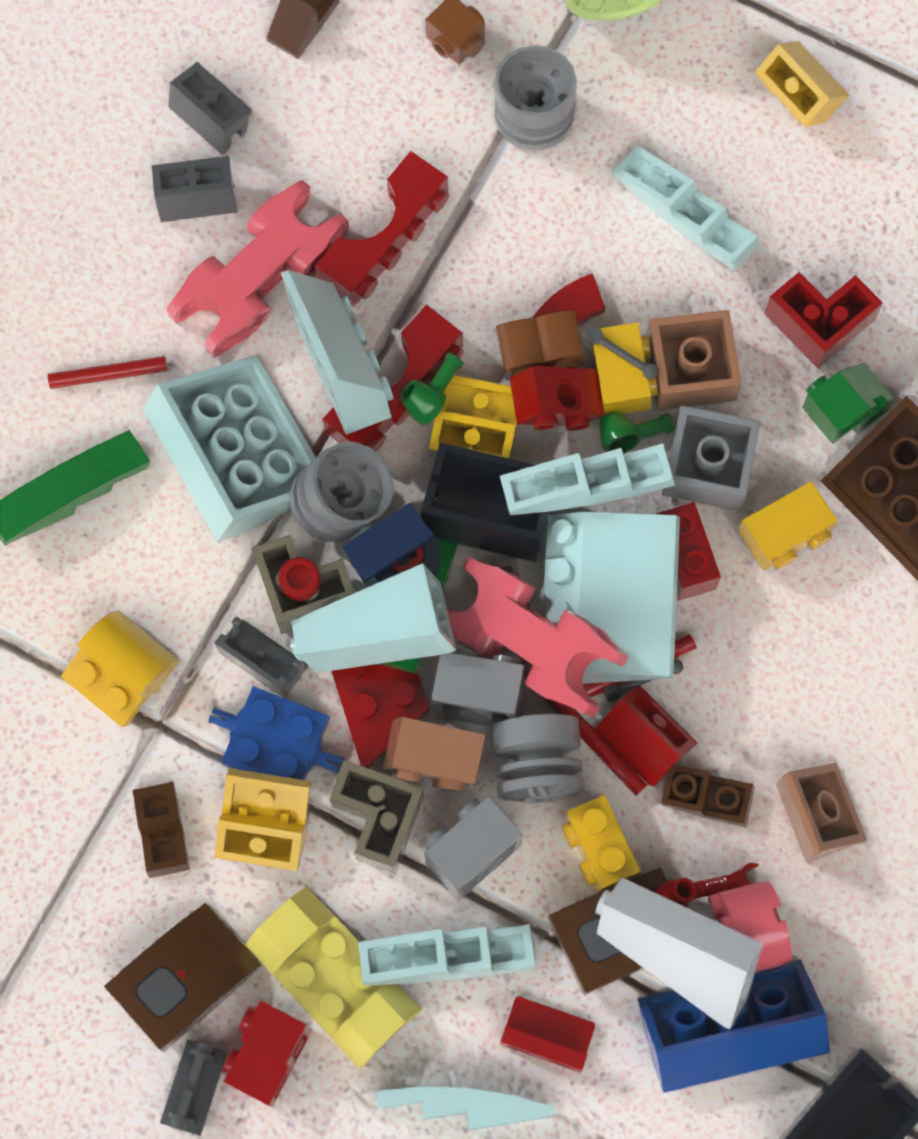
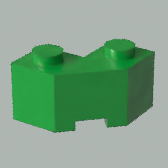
[802,363,895,444]

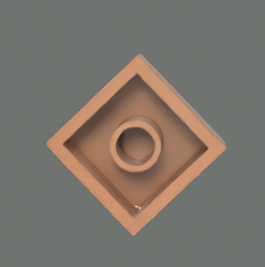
[647,310,742,410]
[383,717,485,792]

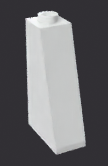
[596,878,764,1029]

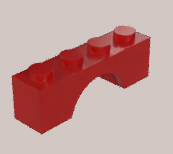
[315,151,450,307]
[322,304,464,452]

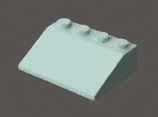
[143,355,316,542]
[542,512,680,684]

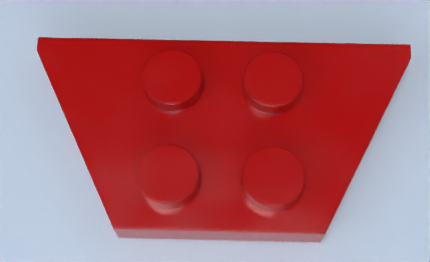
[331,664,430,769]

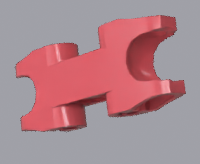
[166,180,350,358]
[447,556,629,717]

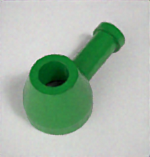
[400,353,464,425]
[599,411,674,454]

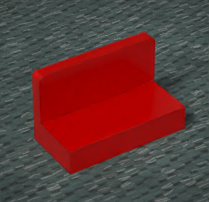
[595,685,698,786]
[500,996,596,1073]

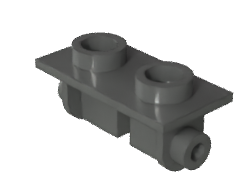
[160,1039,228,1136]

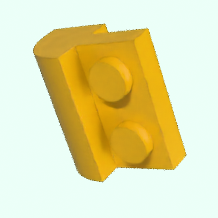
[429,375,517,459]
[61,610,180,727]
[214,768,312,871]

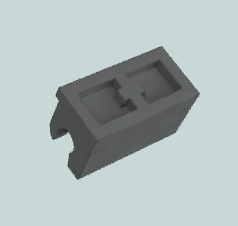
[168,62,252,155]
[152,156,237,222]
[214,617,308,698]

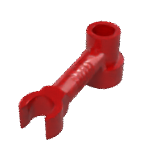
[654,862,761,908]

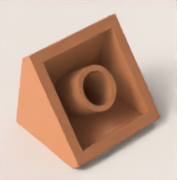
[776,763,867,862]

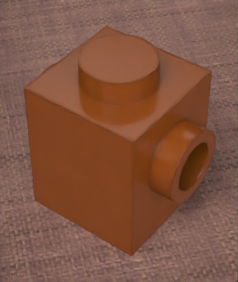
[425,0,485,65]

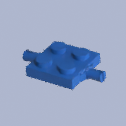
[208,686,344,780]

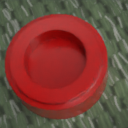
[278,557,321,601]

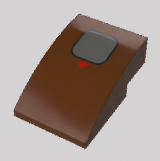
[548,867,667,996]
[104,903,262,1053]

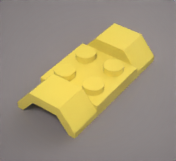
[245,887,422,1070]

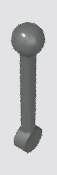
[587,327,659,380]
[603,659,684,701]

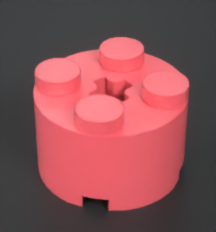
[708,881,792,973]

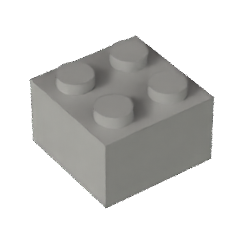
[662,405,761,511]
[431,648,527,727]
[424,796,523,902]

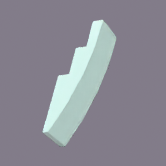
[612,145,760,271]
[500,443,675,515]
[358,924,537,986]
[375,1086,556,1131]

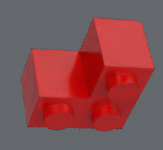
[764,272,883,369]
[222,1000,313,1108]

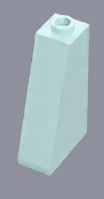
[290,564,456,673]

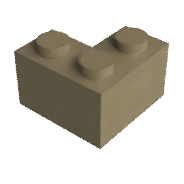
[252,535,355,635]
[329,760,424,874]

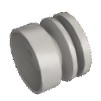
[494,45,577,151]
[289,442,394,542]
[492,714,585,804]

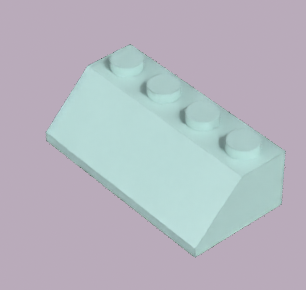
[281,270,393,435]

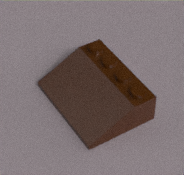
[821,396,918,581]

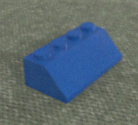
[637,959,830,1093]

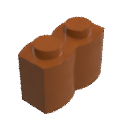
[496,311,584,380]

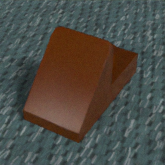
[266,0,340,59]

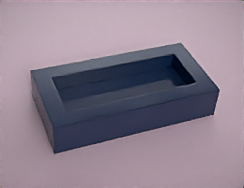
[341,502,434,584]

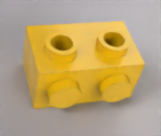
[755,41,849,127]
[592,322,658,416]
[738,481,838,572]
[561,794,641,892]

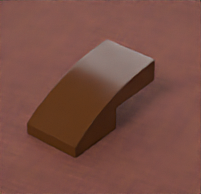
[133,782,190,878]

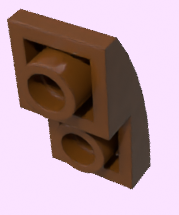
[661,765,755,827]

